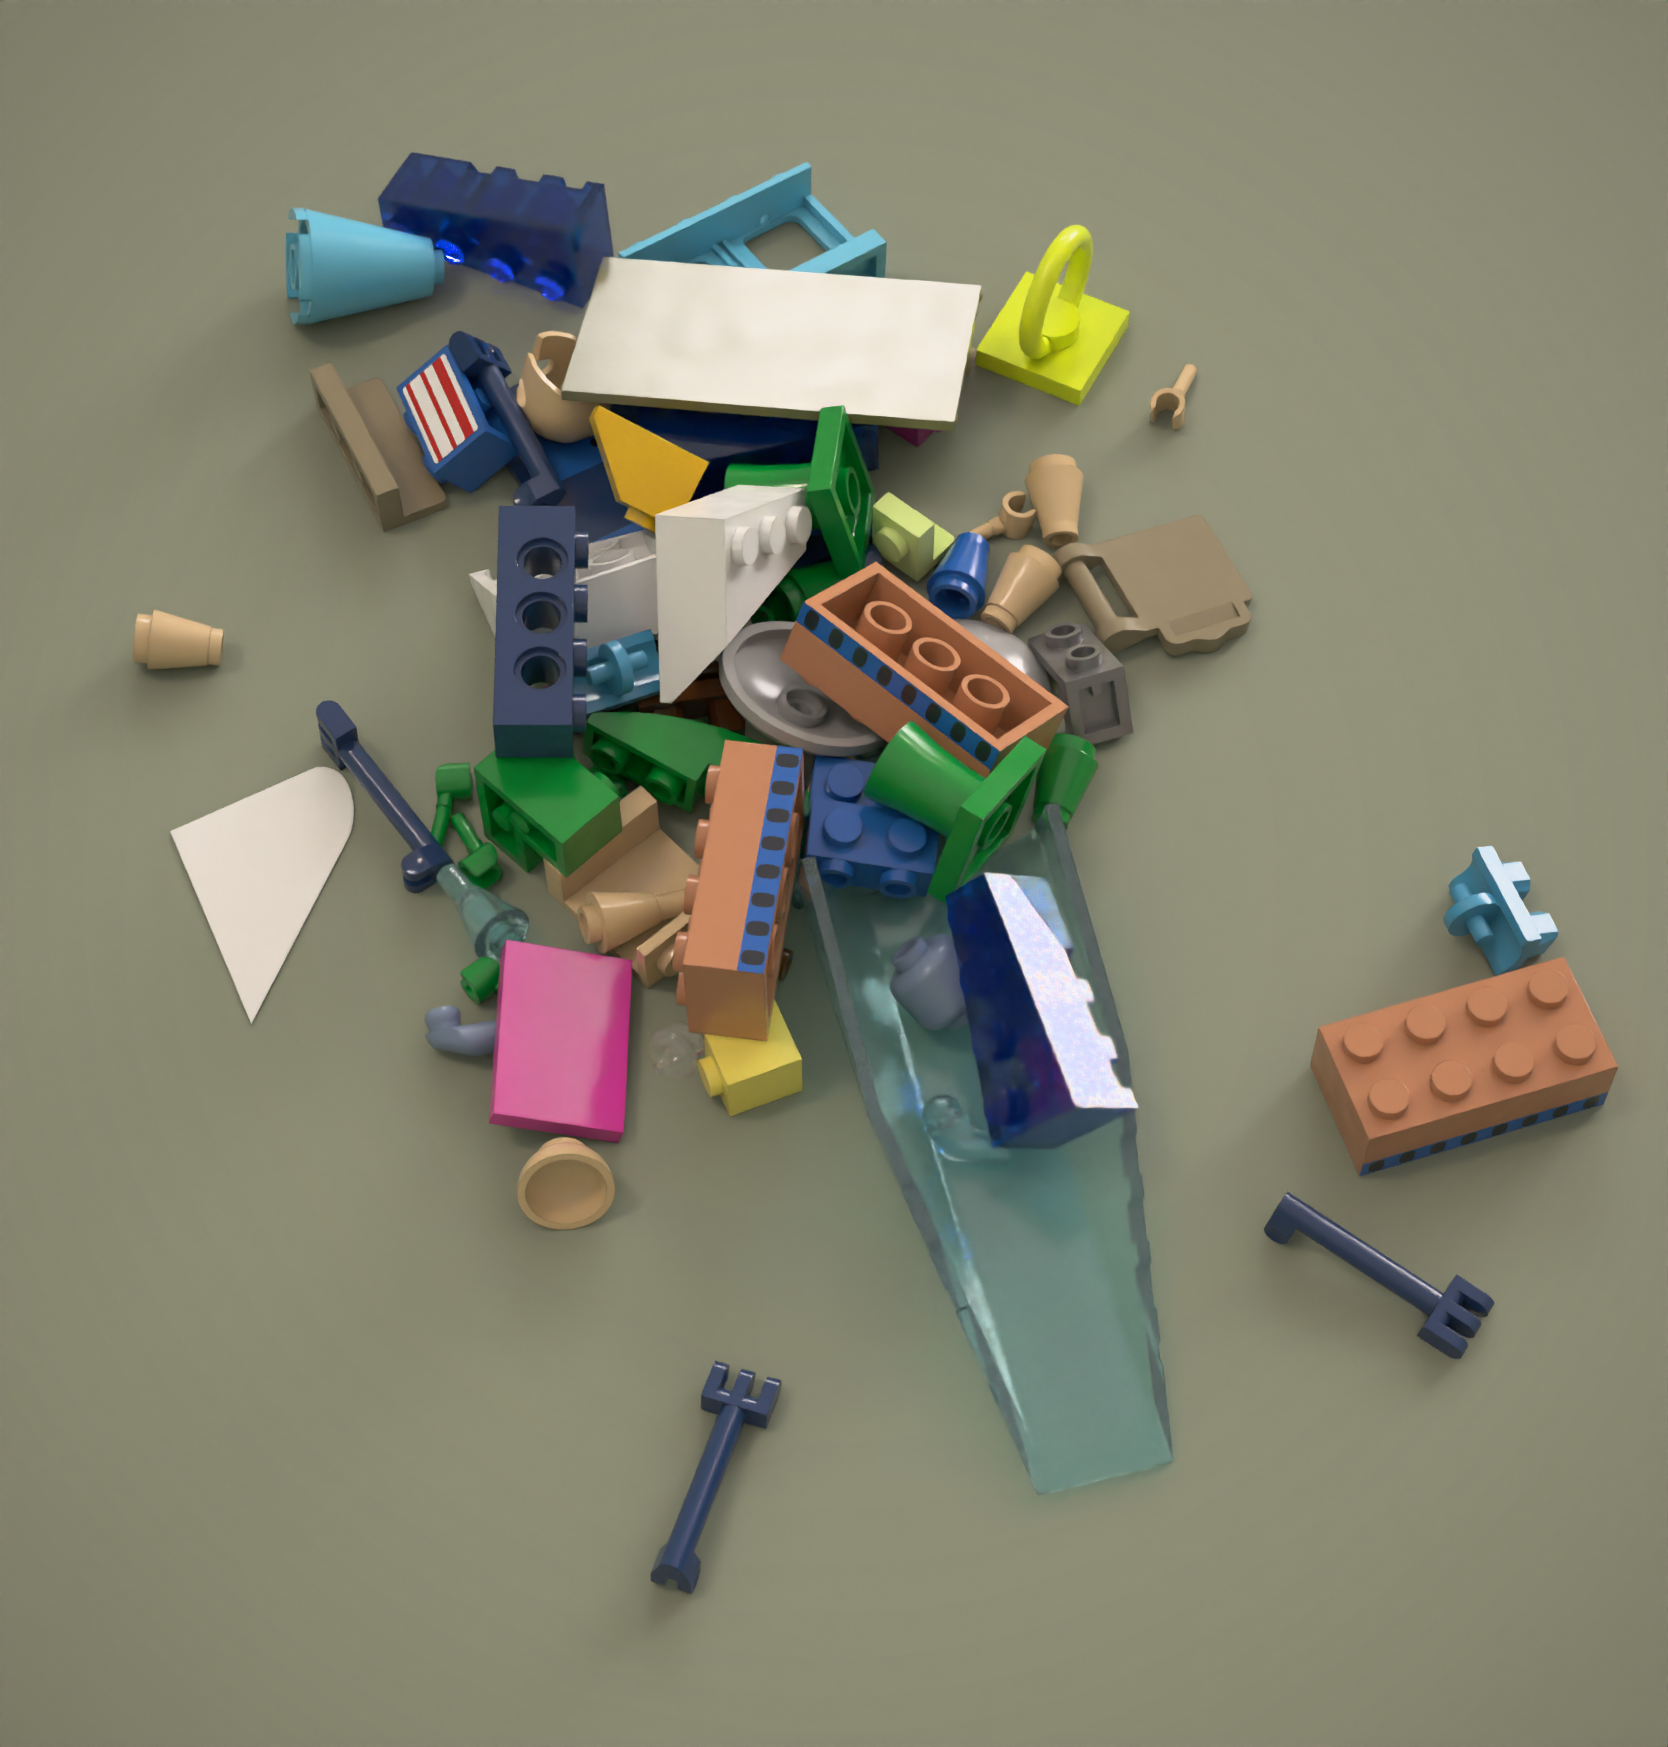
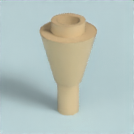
[577,889,685,954]

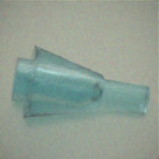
[436,864,529,960]

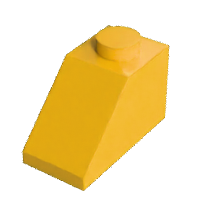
[589,406,709,533]

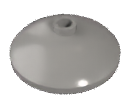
[719,621,886,757]

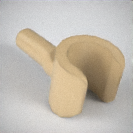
[1150,364,1197,430]
[954,491,1037,542]

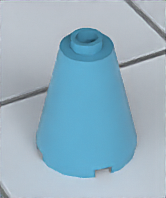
[285,208,444,325]

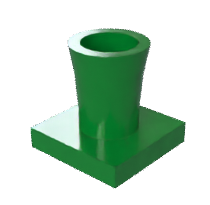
[724,405,876,580]
[864,721,1047,906]

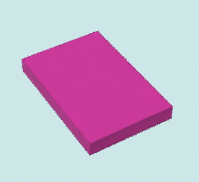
[489,940,632,1143]

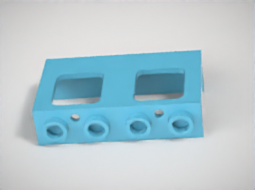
[618,162,887,278]

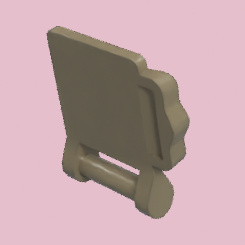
[1051,515,1252,656]

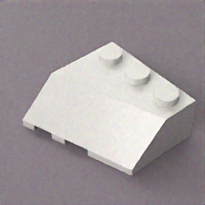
[655,485,812,703]
[469,530,658,649]

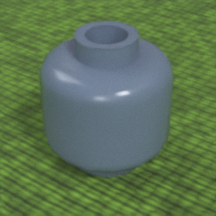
[889,934,987,1032]

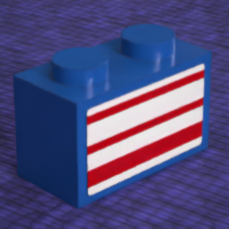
[396,345,518,493]

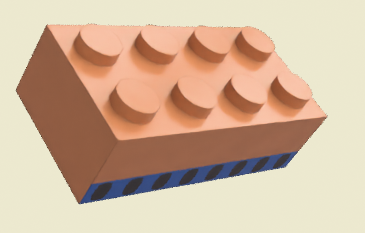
[780,562,1068,778]
[673,740,805,1041]
[1310,956,1618,1176]

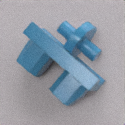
[551,629,660,718]
[1443,846,1559,976]

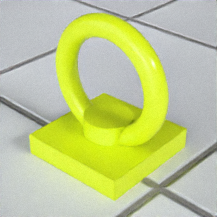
[975,224,1130,406]

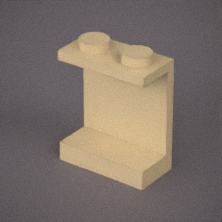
[543,785,699,989]

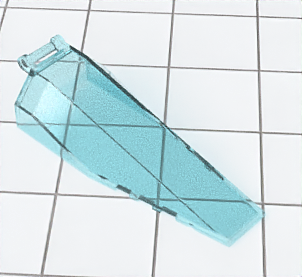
[798,803,1174,1495]

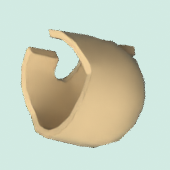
[516,330,611,443]

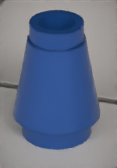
[927,532,990,619]

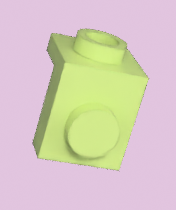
[872,492,954,582]

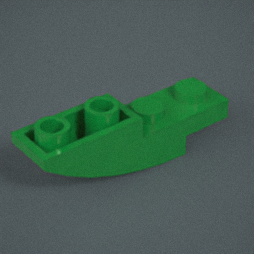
[582,712,809,848]

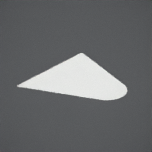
[170,767,354,1024]

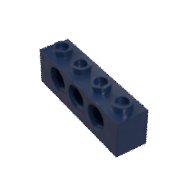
[493,506,589,758]

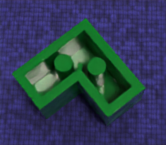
[473,750,622,878]

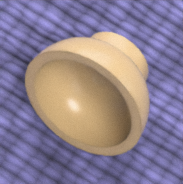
[517,1137,615,1230]

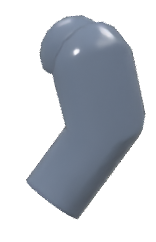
[425,1005,496,1056]

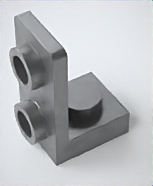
[1028,622,1134,745]

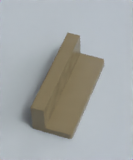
[309,362,447,532]

